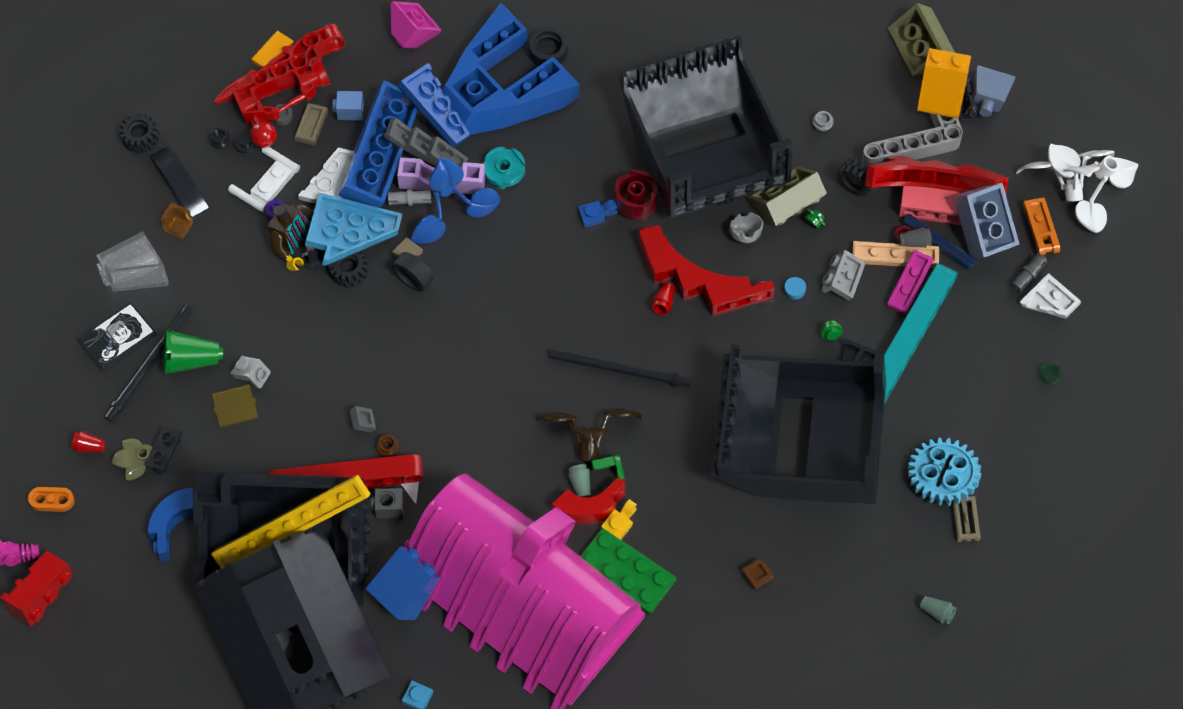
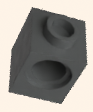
[371,488,404,518]

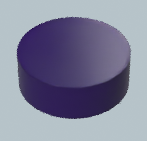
[265,200,284,221]

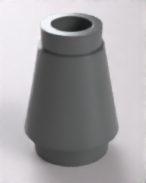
[900,227,932,248]

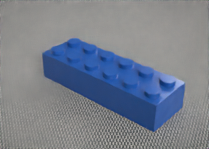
[338,80,418,208]

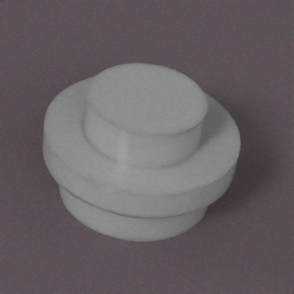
[812,111,833,131]

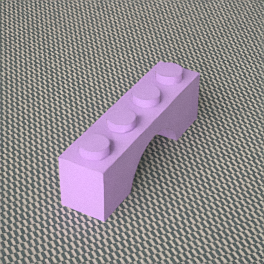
[397,157,485,194]

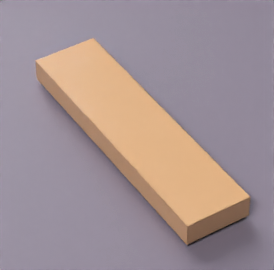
[852,241,939,269]

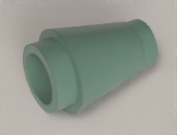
[568,464,591,498]
[920,596,956,624]

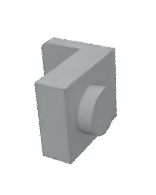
[230,356,271,389]

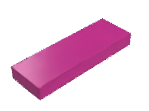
[886,249,934,315]

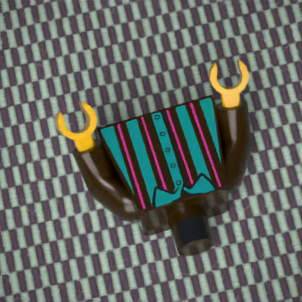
[268,204,314,271]

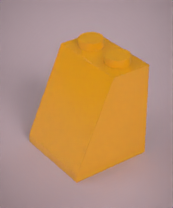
[917,48,971,119]

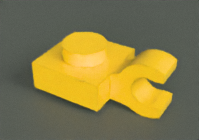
[601,499,637,540]

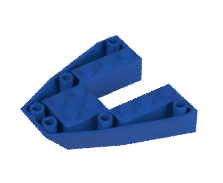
[442,3,580,135]

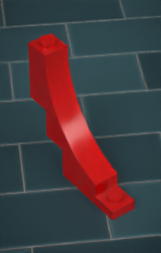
[638,225,775,316]

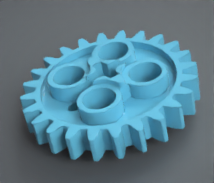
[908,437,981,506]

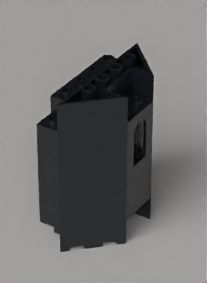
[193,472,370,606]
[193,525,391,709]

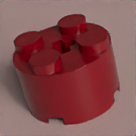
[615,170,658,220]

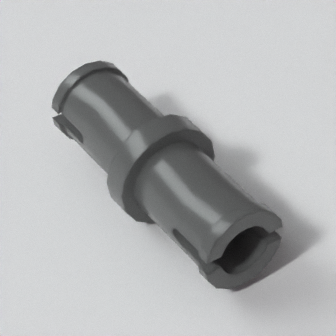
[1010,253,1047,293]

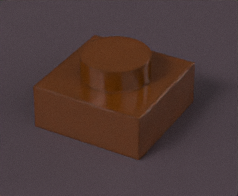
[742,558,774,590]

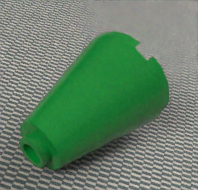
[163,330,223,374]

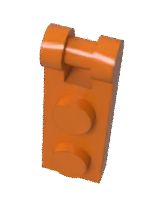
[1023,198,1060,255]

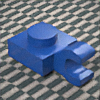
[578,200,618,228]

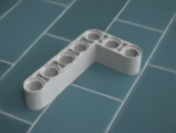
[862,113,963,166]

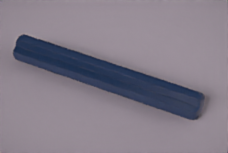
[903,214,976,270]

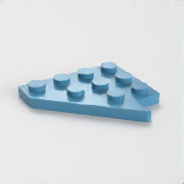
[305,193,402,266]

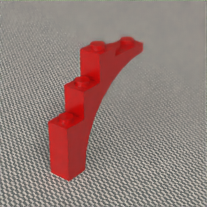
[865,155,1009,193]

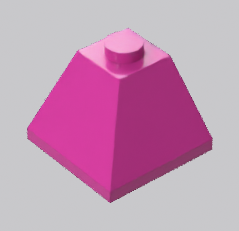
[391,1,442,48]

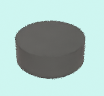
[273,104,293,126]

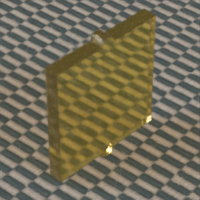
[212,384,258,428]

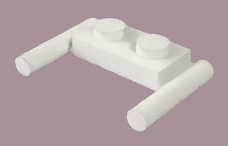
[228,147,300,212]

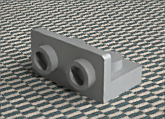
[821,250,866,301]

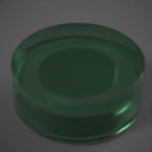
[1039,362,1063,385]

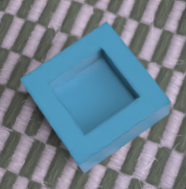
[402,681,433,709]

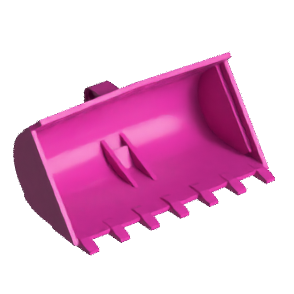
[404,474,645,709]

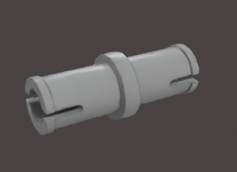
[388,189,432,206]

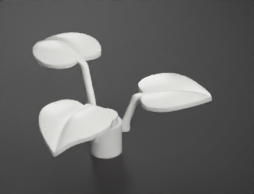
[1048,143,1138,233]
[1016,150,1114,201]

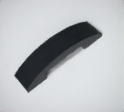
[150,146,209,220]

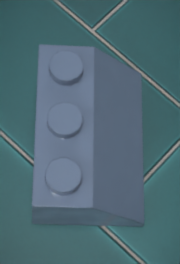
[954,183,1019,258]

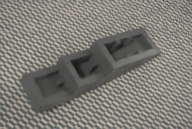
[384,118,468,166]

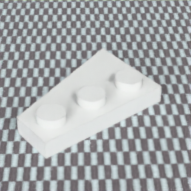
[298,148,354,204]

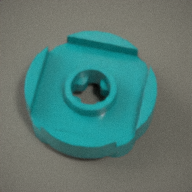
[484,147,525,189]

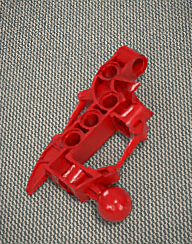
[214,24,345,148]

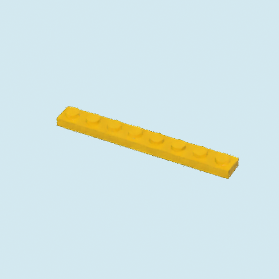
[211,475,370,569]

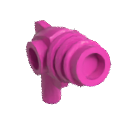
[0,539,40,566]

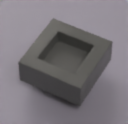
[350,406,376,433]

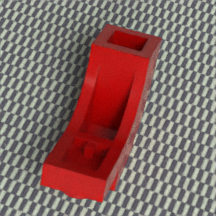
[552,477,625,524]

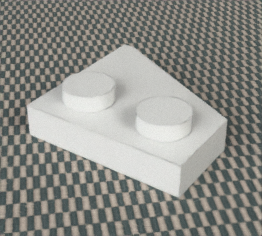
[1020,273,1081,319]

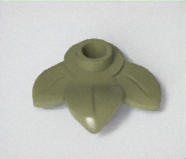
[111,438,153,481]

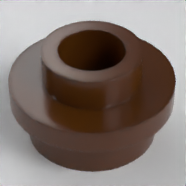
[376,435,399,457]

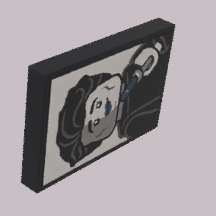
[77,302,157,372]

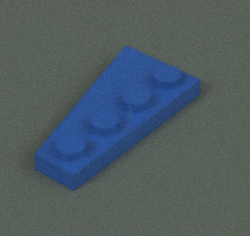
[398,63,470,148]

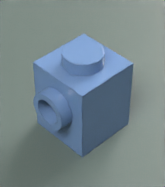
[333,91,364,120]

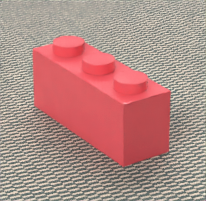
[899,186,962,225]

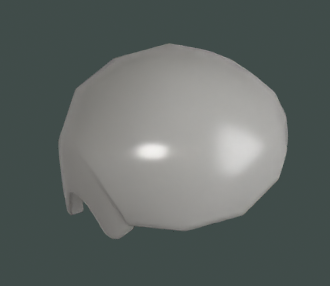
[729,212,763,243]

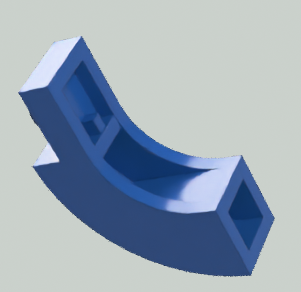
[148,488,195,562]

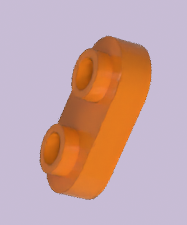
[28,487,75,512]

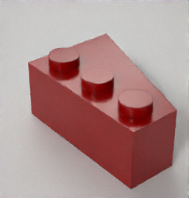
[0,551,73,627]

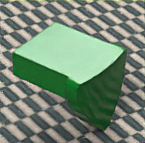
[590,455,625,480]

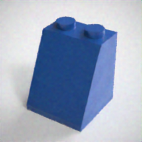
[366,546,441,620]

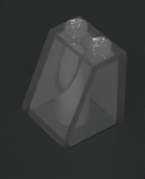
[96,231,169,292]

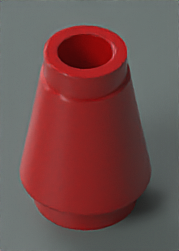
[651,283,675,315]
[71,431,106,453]

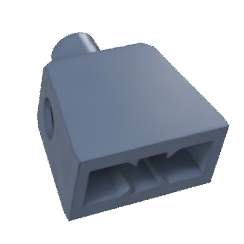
[971,65,1015,117]

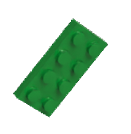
[581,528,677,615]

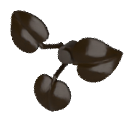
[537,408,642,461]

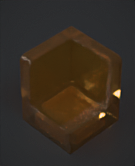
[161,202,193,239]

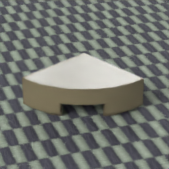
[392,237,423,258]

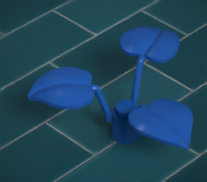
[410,157,501,244]

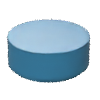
[784,277,806,300]

